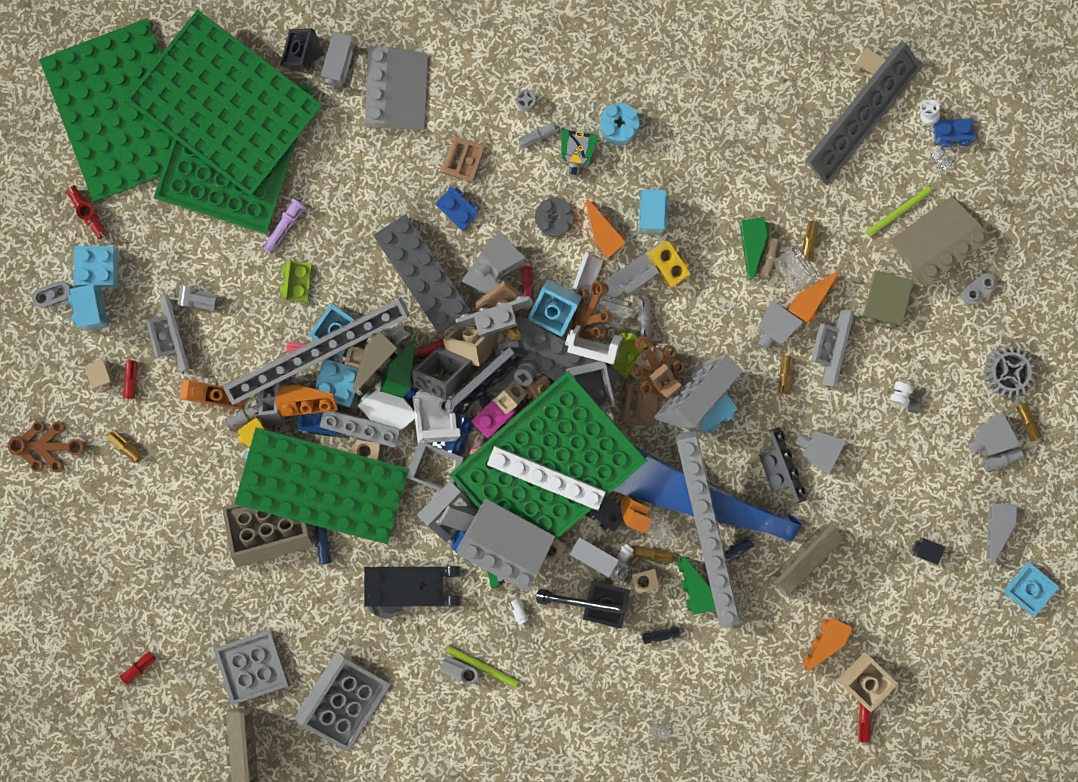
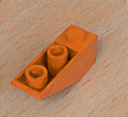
[585,199,626,260]
[787,272,839,325]
[179,380,243,409]
[275,385,338,417]
[802,616,853,672]

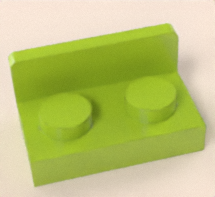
[280,260,312,303]
[605,330,647,378]

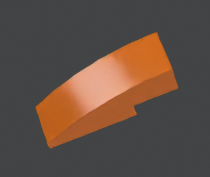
[621,494,652,534]

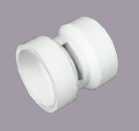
[890,381,914,406]

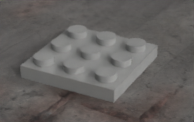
[214,629,289,705]

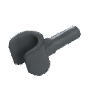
[908,387,926,413]

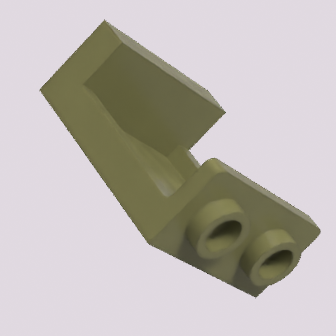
[861,270,913,329]

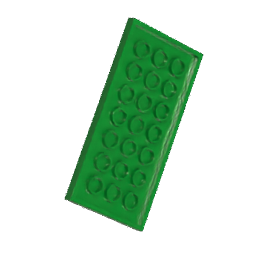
[234,427,409,544]

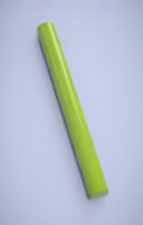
[866,186,933,237]
[446,645,519,688]

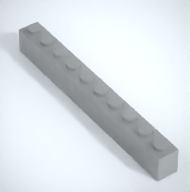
[223,297,410,405]
[676,431,740,628]

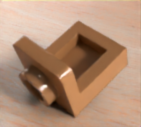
[649,364,682,399]
[521,375,551,400]

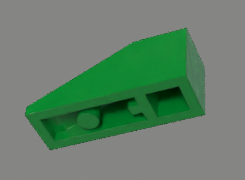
[739,217,769,280]

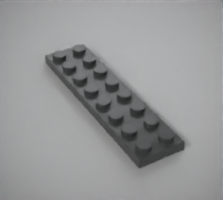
[805,41,922,185]

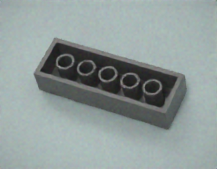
[373,214,471,334]
[500,315,621,405]

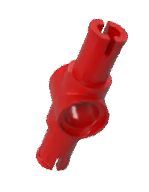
[65,185,108,240]

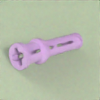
[262,199,307,254]

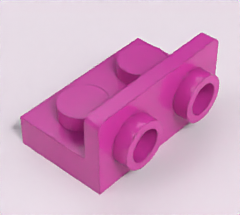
[471,399,516,438]

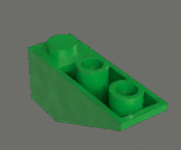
[380,340,417,398]
[677,556,716,615]

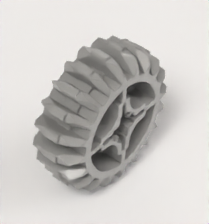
[983,346,1037,399]

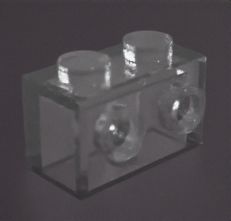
[773,245,820,293]
[593,295,632,330]
[647,505,679,549]

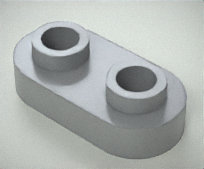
[961,273,997,305]
[32,281,71,308]

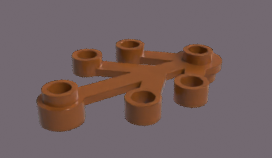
[569,281,613,339]
[631,336,685,402]
[8,421,85,472]

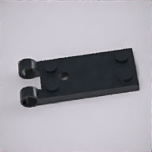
[440,347,528,414]
[364,566,461,607]

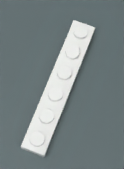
[487,446,606,510]

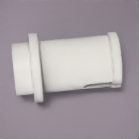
[615,544,635,564]
[509,598,529,625]

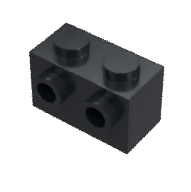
[585,496,624,533]

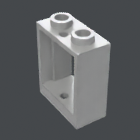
[320,31,355,91]
[566,361,616,413]
[407,443,464,491]
[417,481,477,543]
[570,537,629,584]

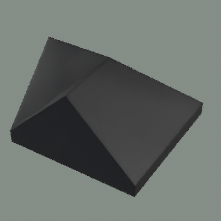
[280,28,325,73]

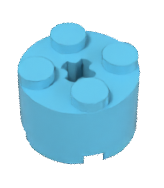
[599,103,639,146]

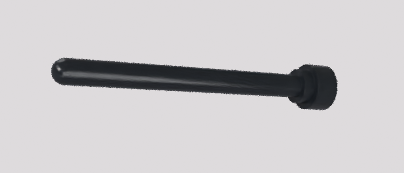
[536,588,624,614]

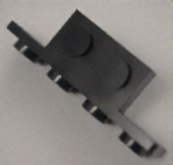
[759,427,807,504]

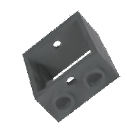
[413,347,472,400]

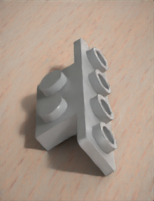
[603,243,668,303]
[146,294,190,373]
[455,296,534,337]
[811,310,854,387]
[320,411,400,447]

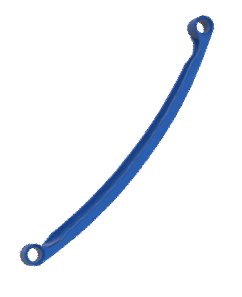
[613,445,802,541]

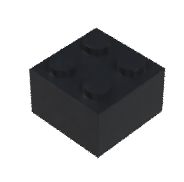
[582,580,630,629]

